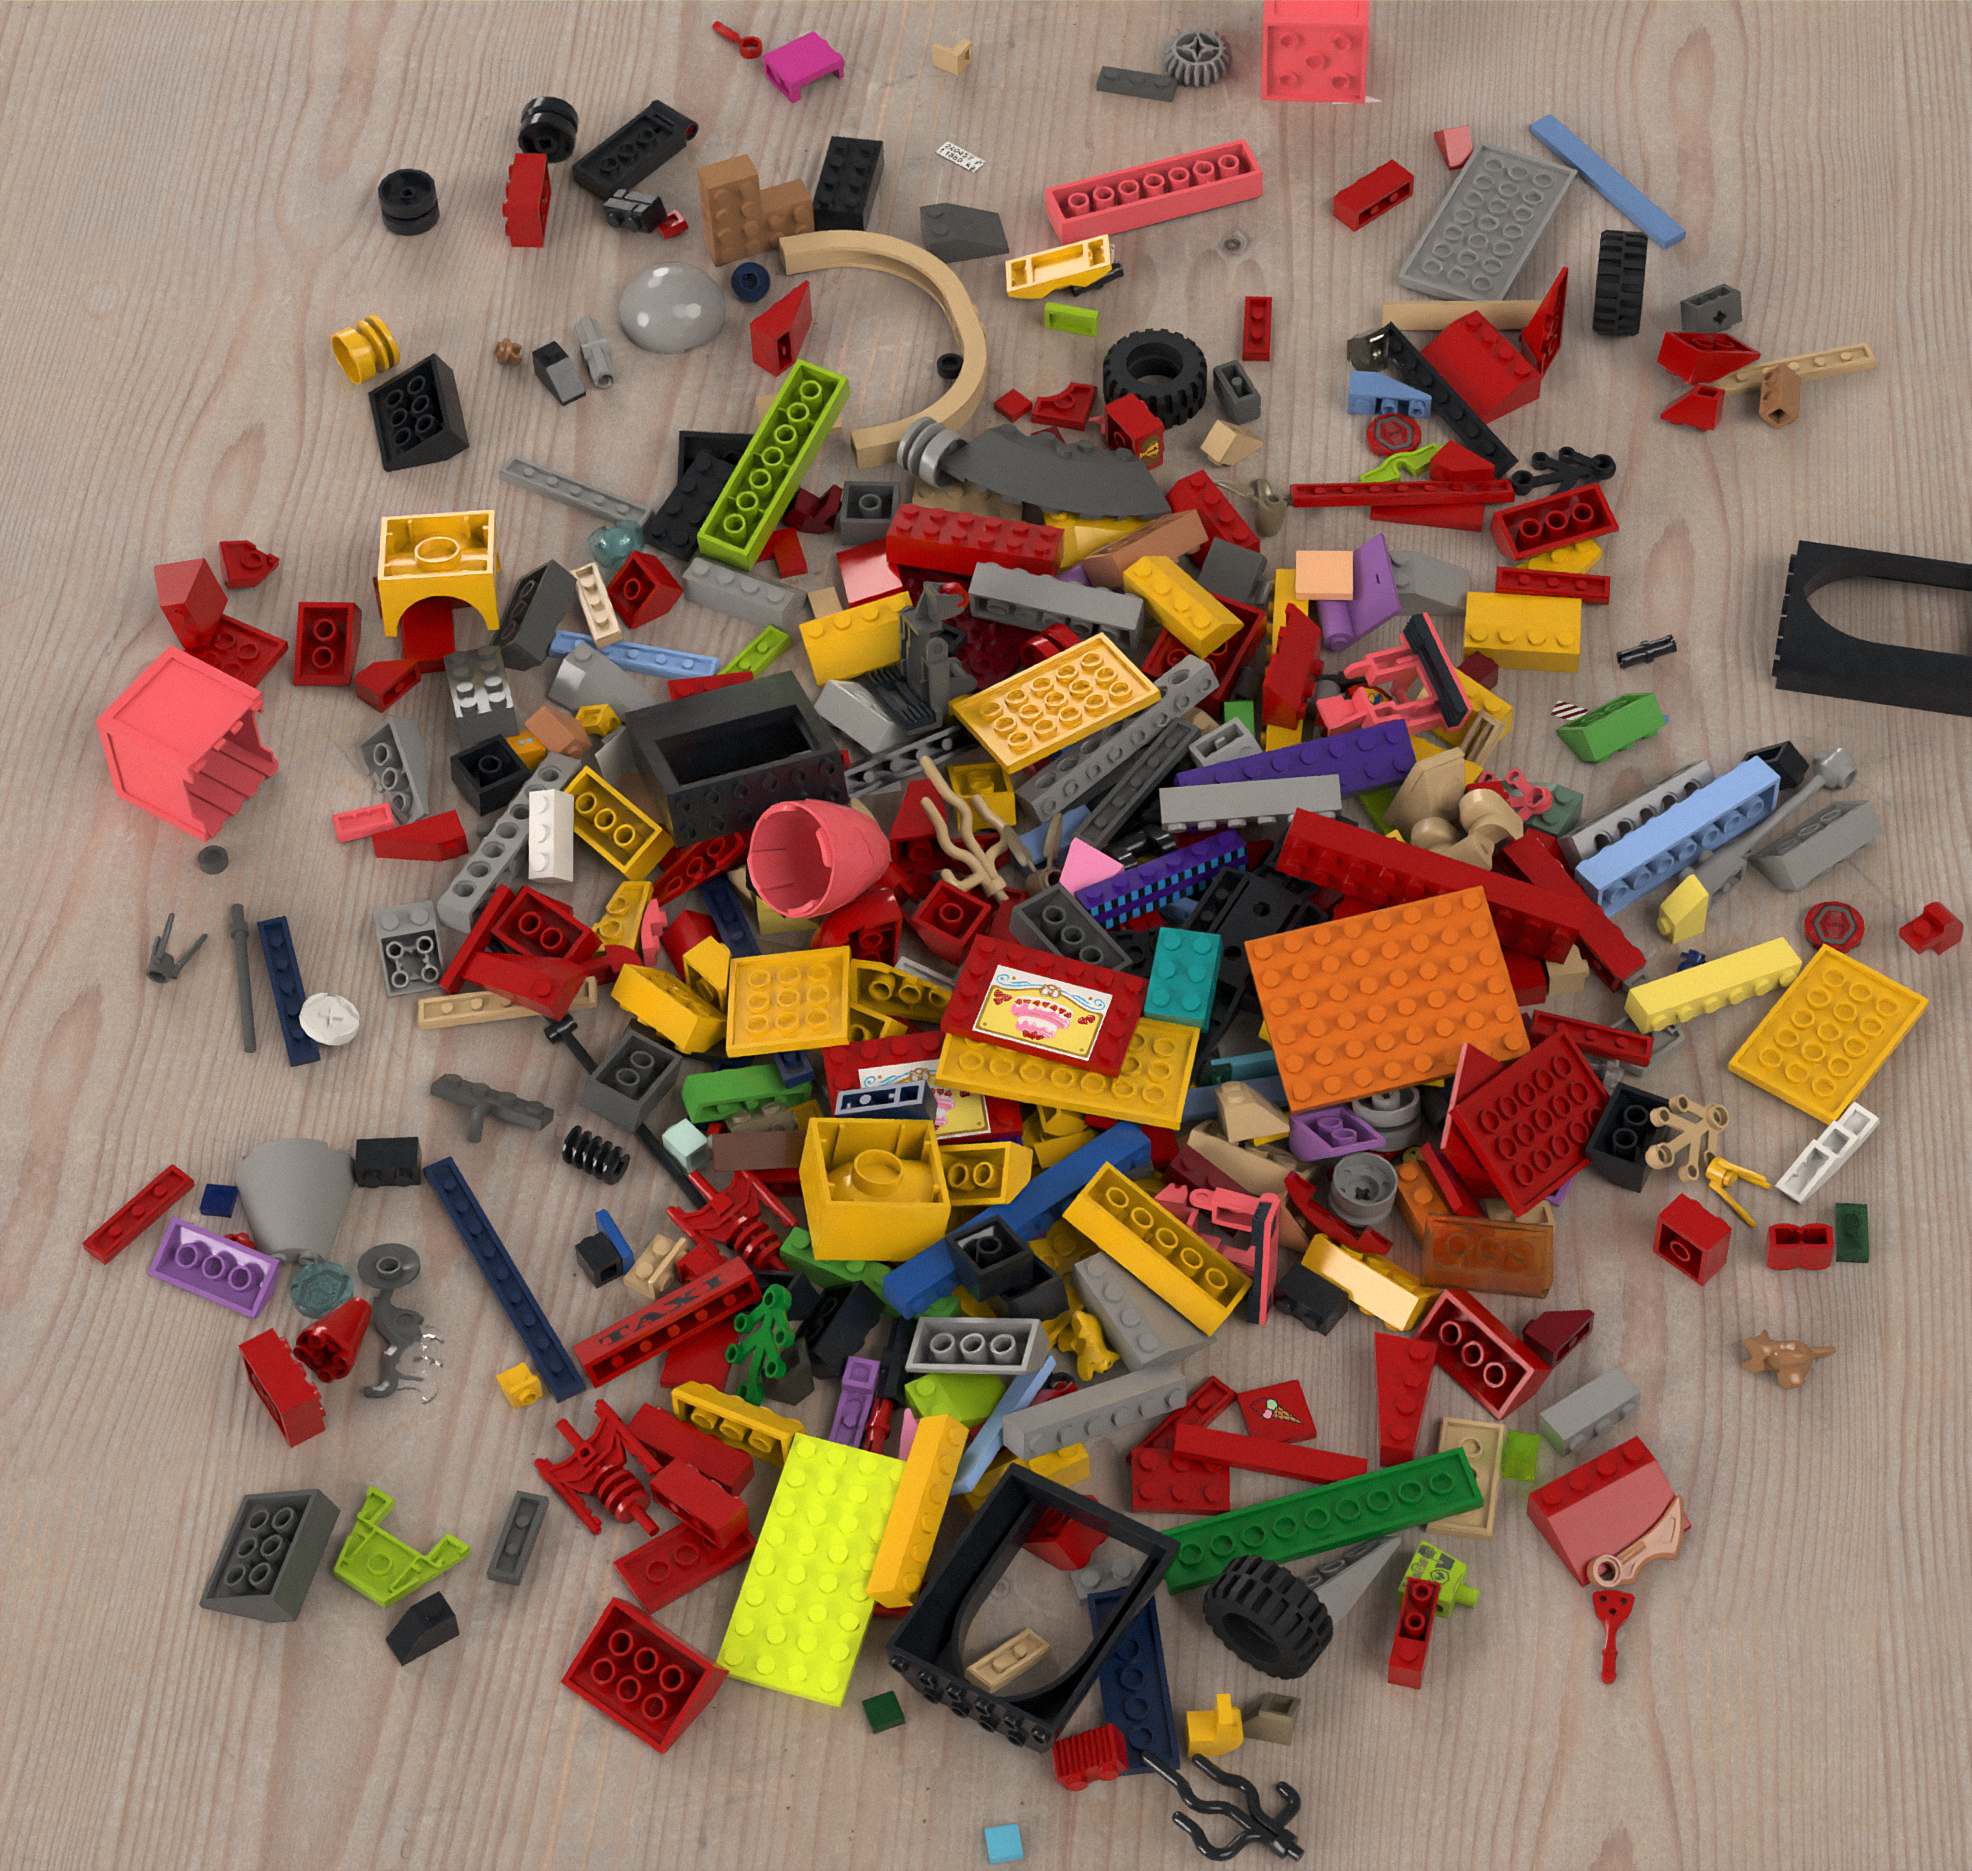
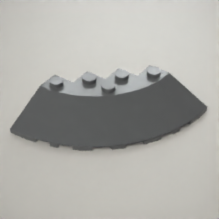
[940,424,1172,521]

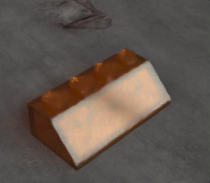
[1420,1213,1553,1299]

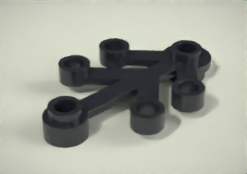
[1511,447,1616,496]

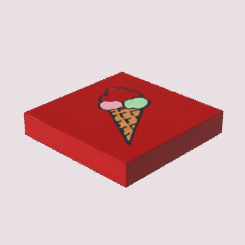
[1237,1379,1317,1444]

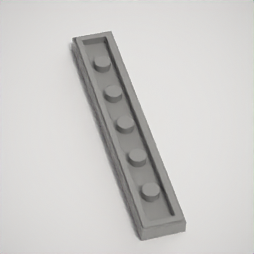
[499,454,655,534]

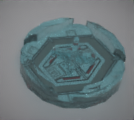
[290,1261,354,1319]

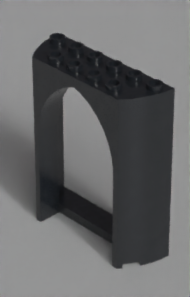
[1771,540,1972,718]
[884,1462,1181,1754]

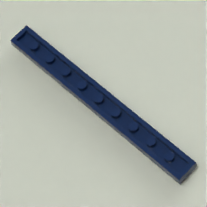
[699,873,816,1089]
[423,1156,586,1404]

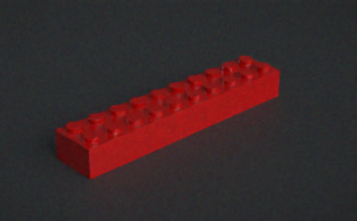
[1275,807,1587,965]

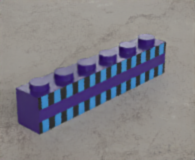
[1074,828,1249,930]

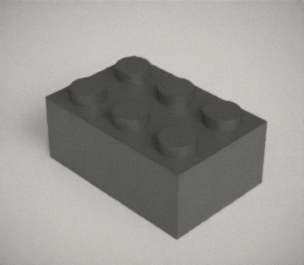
[580,1029,683,1134]

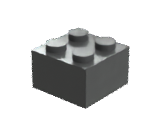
[840,481,901,545]

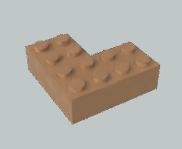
[697,154,815,267]

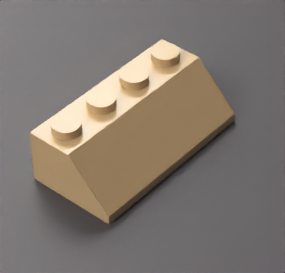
[1187,1118,1322,1198]

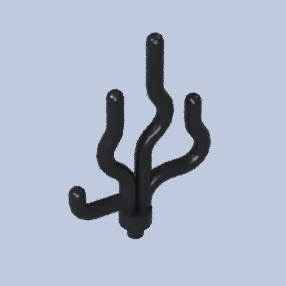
[1139,1750,1305,1862]

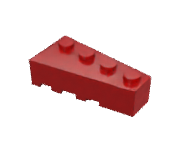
[1373,1332,1438,1467]

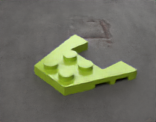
[333,1485,472,1609]

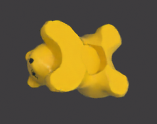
[1058,1311,1120,1381]

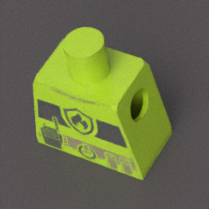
[1397,1540,1481,1619]

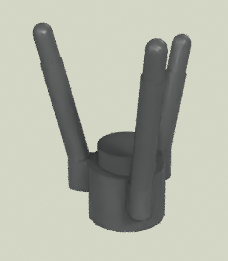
[146,913,208,983]

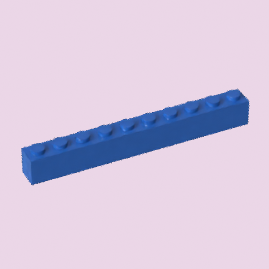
[883,1120,1151,1320]

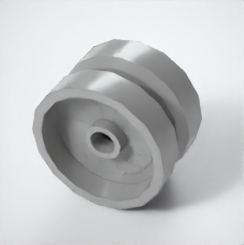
[1352,1086,1422,1152]

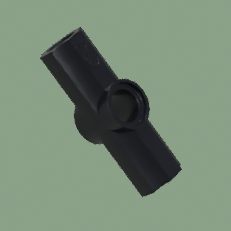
[876,1314,918,1411]

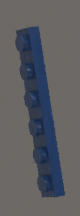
[257,916,321,1067]

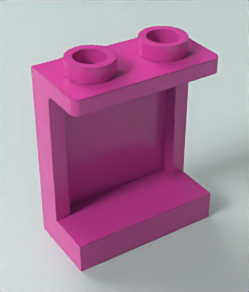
[763,31,845,103]

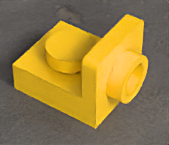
[575,704,622,738]
[496,1362,543,1410]

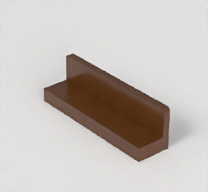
[707,1130,807,1172]

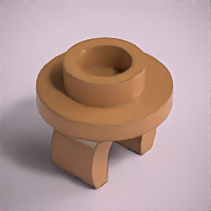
[494,338,522,366]

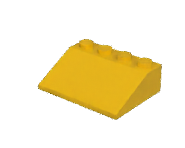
[1463,591,1582,673]

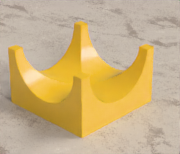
[378,510,501,637]

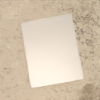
[594,727,635,784]

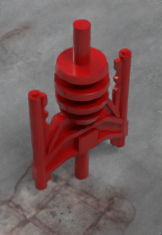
[666,1170,800,1271]
[534,1399,663,1537]

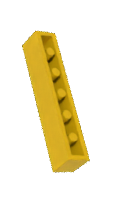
[866,1414,970,1608]

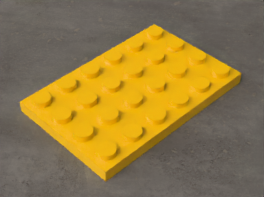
[952,632,1161,775]
[1728,944,1930,1125]

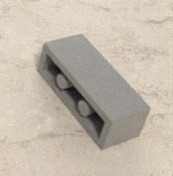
[1538,1366,1641,1458]

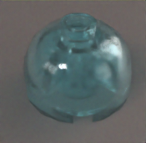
[588,519,645,571]

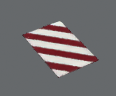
[1551,700,1588,721]

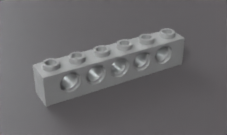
[1557,760,1715,871]

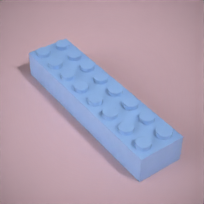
[1574,755,1781,919]

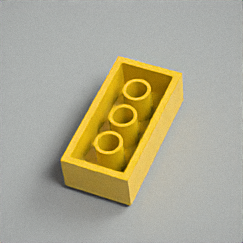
[563,765,675,881]

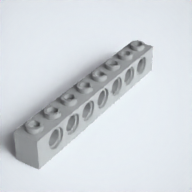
[1014,654,1220,824]
[436,751,582,934]

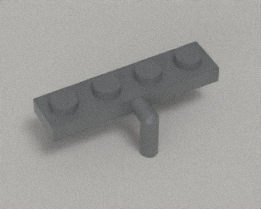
[430,1073,554,1143]

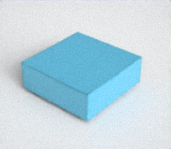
[984,1823,1024,1865]

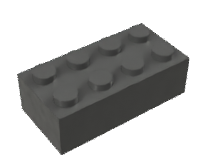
[443,645,519,746]

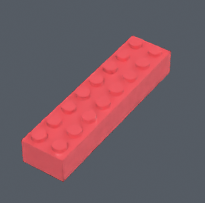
[1045,138,1263,246]

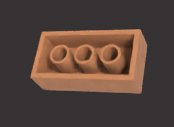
[1081,509,1209,591]

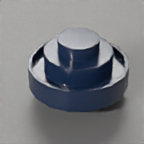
[731,262,771,302]

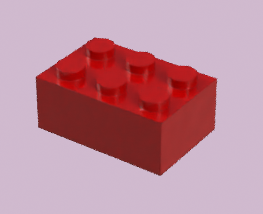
[502,153,552,248]
[490,885,603,965]
[238,1328,326,1448]

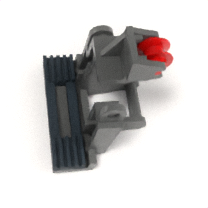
[865,581,977,736]

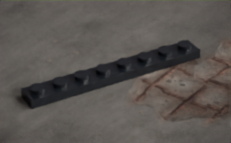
[1371,321,1519,479]

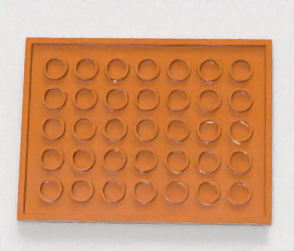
[1244,886,1531,1115]

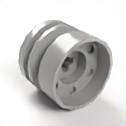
[897,416,969,489]
[1326,1152,1399,1235]

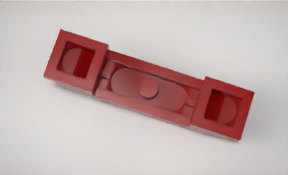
[1284,1170,1394,1255]

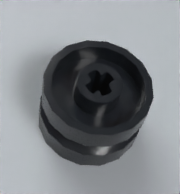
[518,96,579,164]
[378,169,440,236]

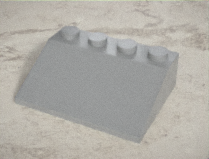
[1069,1251,1217,1373]

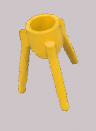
[1705,1156,1771,1227]

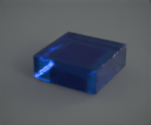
[199,1183,238,1218]

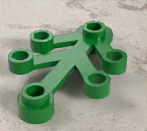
[725,1284,795,1407]

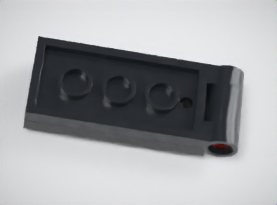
[572,100,699,202]

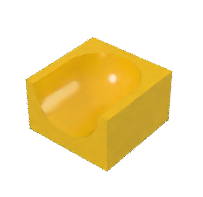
[799,1117,951,1261]

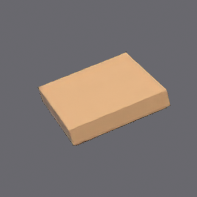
[1296,551,1353,600]

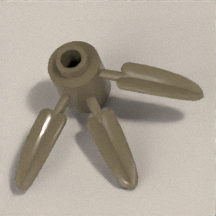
[1214,479,1293,537]
[1003,812,1065,897]

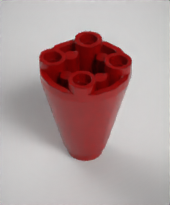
[293,1297,372,1383]

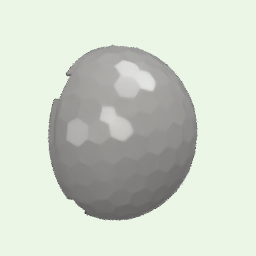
[619,261,726,355]

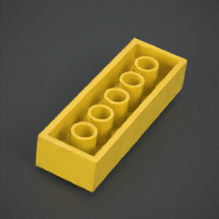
[1062,1161,1253,1337]

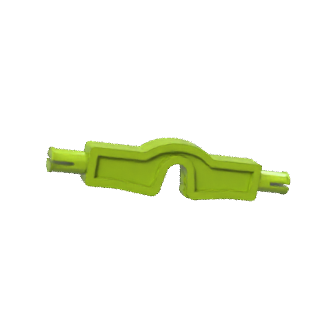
[1357,440,1454,483]

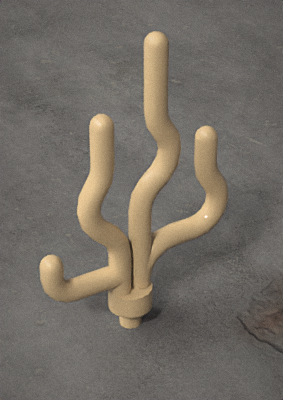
[920,756,1009,905]

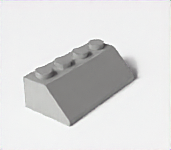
[682,558,809,633]
[1749,800,1884,892]
[905,1317,1050,1375]

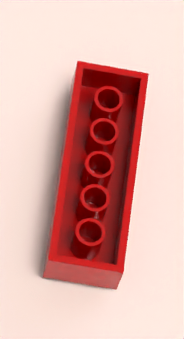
[886,503,1065,577]

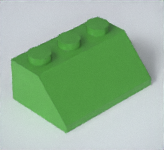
[1556,693,1666,764]

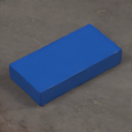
[595,1209,635,1275]

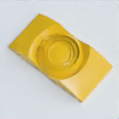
[1005,234,1112,299]

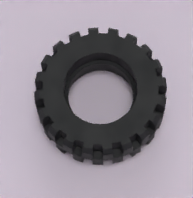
[1592,230,1648,336]
[1103,328,1207,430]
[1202,1555,1333,1680]

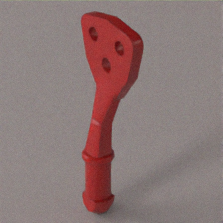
[1592,1590,1635,1685]

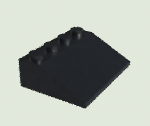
[368,353,470,472]

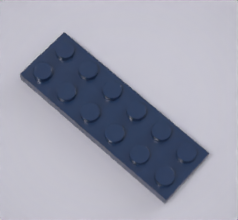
[1087,1589,1180,1776]

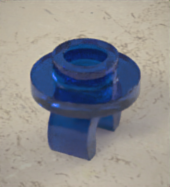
[1677,949,1707,973]

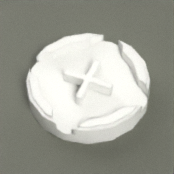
[299,993,360,1045]

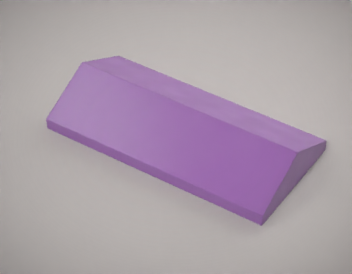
[148,1216,282,1319]

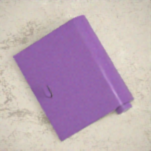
[1315,533,1402,652]

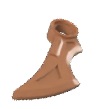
[1587,1495,1684,1589]

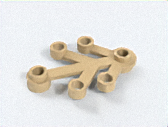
[1645,1094,1730,1183]

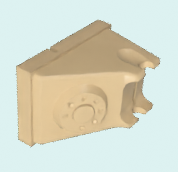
[1382,747,1465,842]

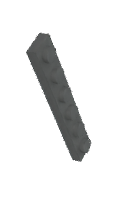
[1071,716,1201,851]

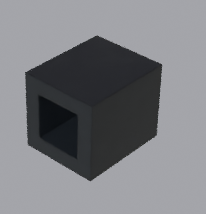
[575,1231,624,1289]

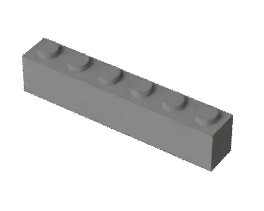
[1159,774,1342,833]
[1003,1362,1187,1461]

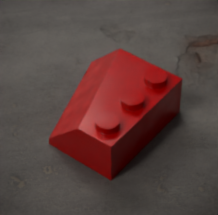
[1263,602,1324,730]

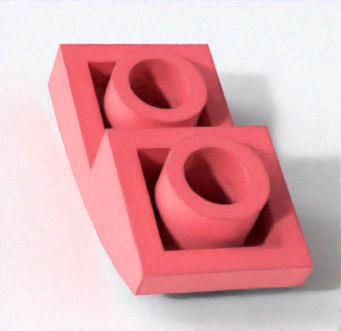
[641,899,668,967]

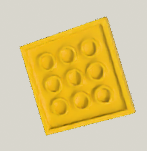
[726,946,852,1058]

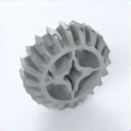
[1163,27,1232,88]

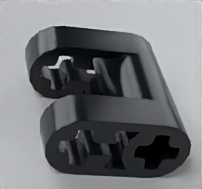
[1100,822,1178,871]

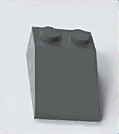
[920,202,1009,264]

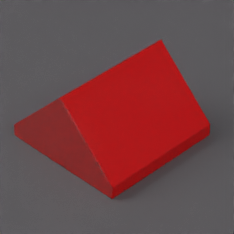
[660,909,723,983]

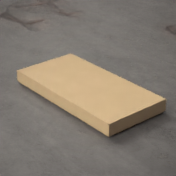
[1426,1416,1507,1542]

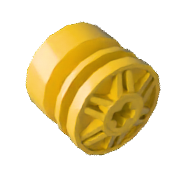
[331,314,400,385]

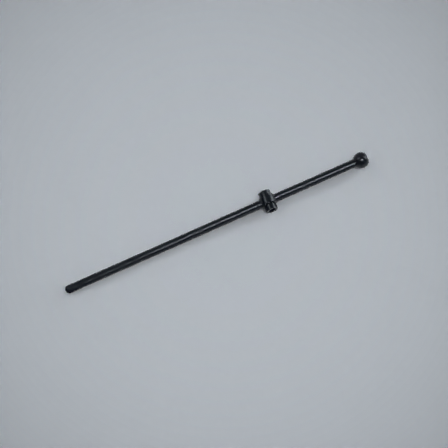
[487,936,735,1249]

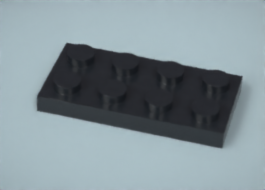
[640,451,736,562]

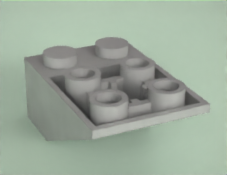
[1188,717,1263,769]
[373,900,445,998]

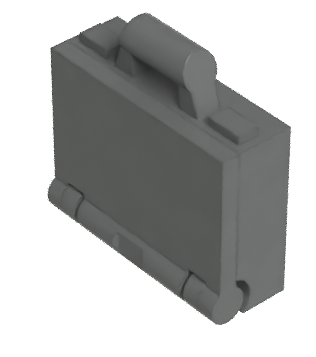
[1197,537,1273,606]

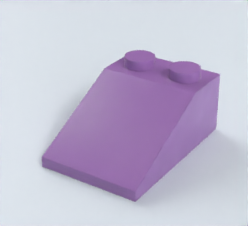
[1289,1104,1386,1162]

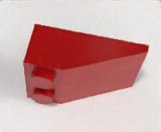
[1657,331,1761,386]
[293,602,362,687]

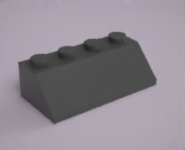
[489,559,578,671]
[1009,882,1134,973]

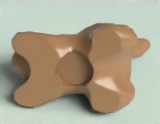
[1742,1330,1837,1389]

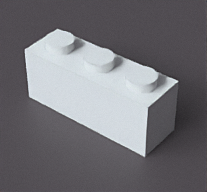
[529,789,574,885]

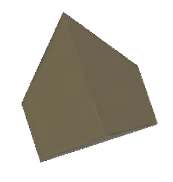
[1242,1692,1301,1746]

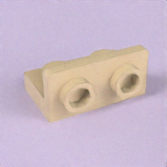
[623,1233,690,1301]

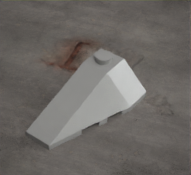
[355,715,429,825]

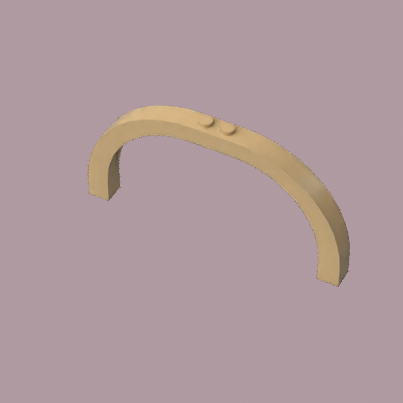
[779,230,987,470]

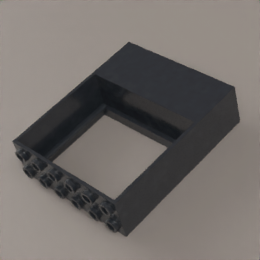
[624,670,850,848]

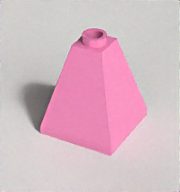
[1059,837,1125,897]

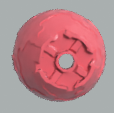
[747,799,890,919]

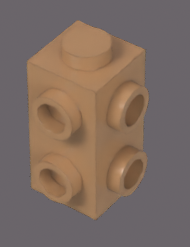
[1759,363,1801,430]

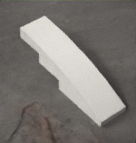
[1775,1101,1880,1205]

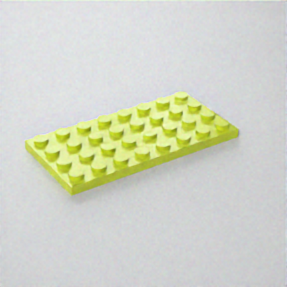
[716,1432,907,1708]

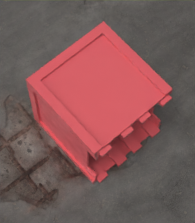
[1261,0,1370,104]
[96,645,279,843]

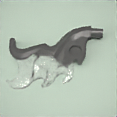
[364,1289,444,1405]

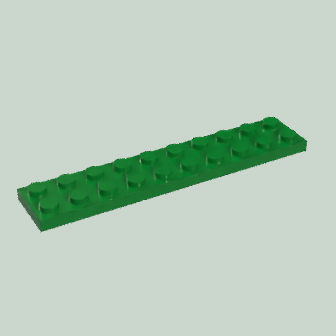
[1159,1447,1484,1595]

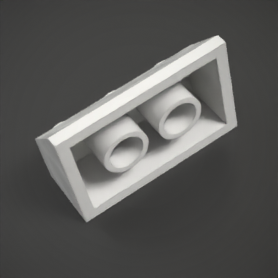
[814,679,915,756]

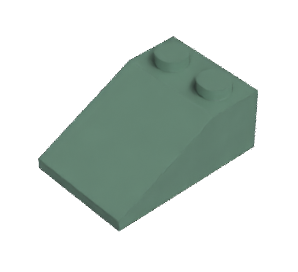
[1502,780,1583,839]

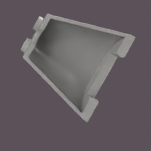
[235,1138,357,1268]

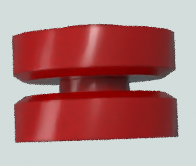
[1020,622,1081,670]

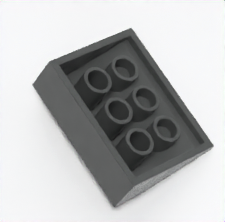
[199,1489,341,1623]

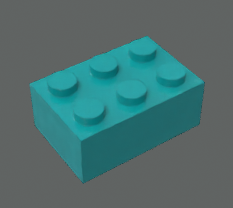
[1144,927,1224,1033]

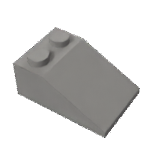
[1388,551,1470,616]

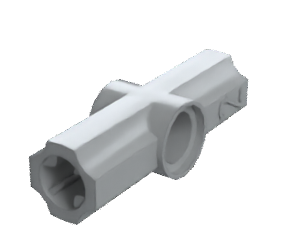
[575,316,617,389]

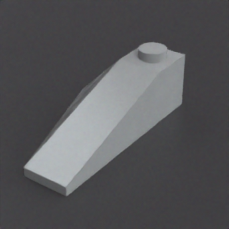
[548,642,662,726]
[1296,1536,1401,1629]

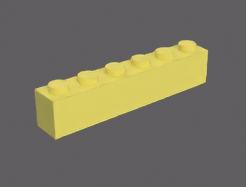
[1624,937,1802,1035]

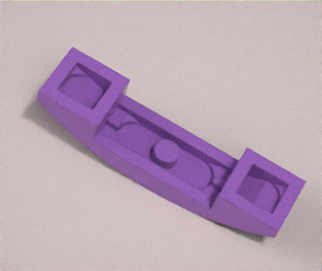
[828,1356,880,1449]

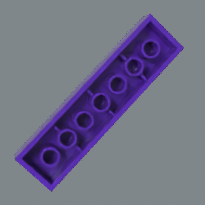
[1173,719,1417,837]

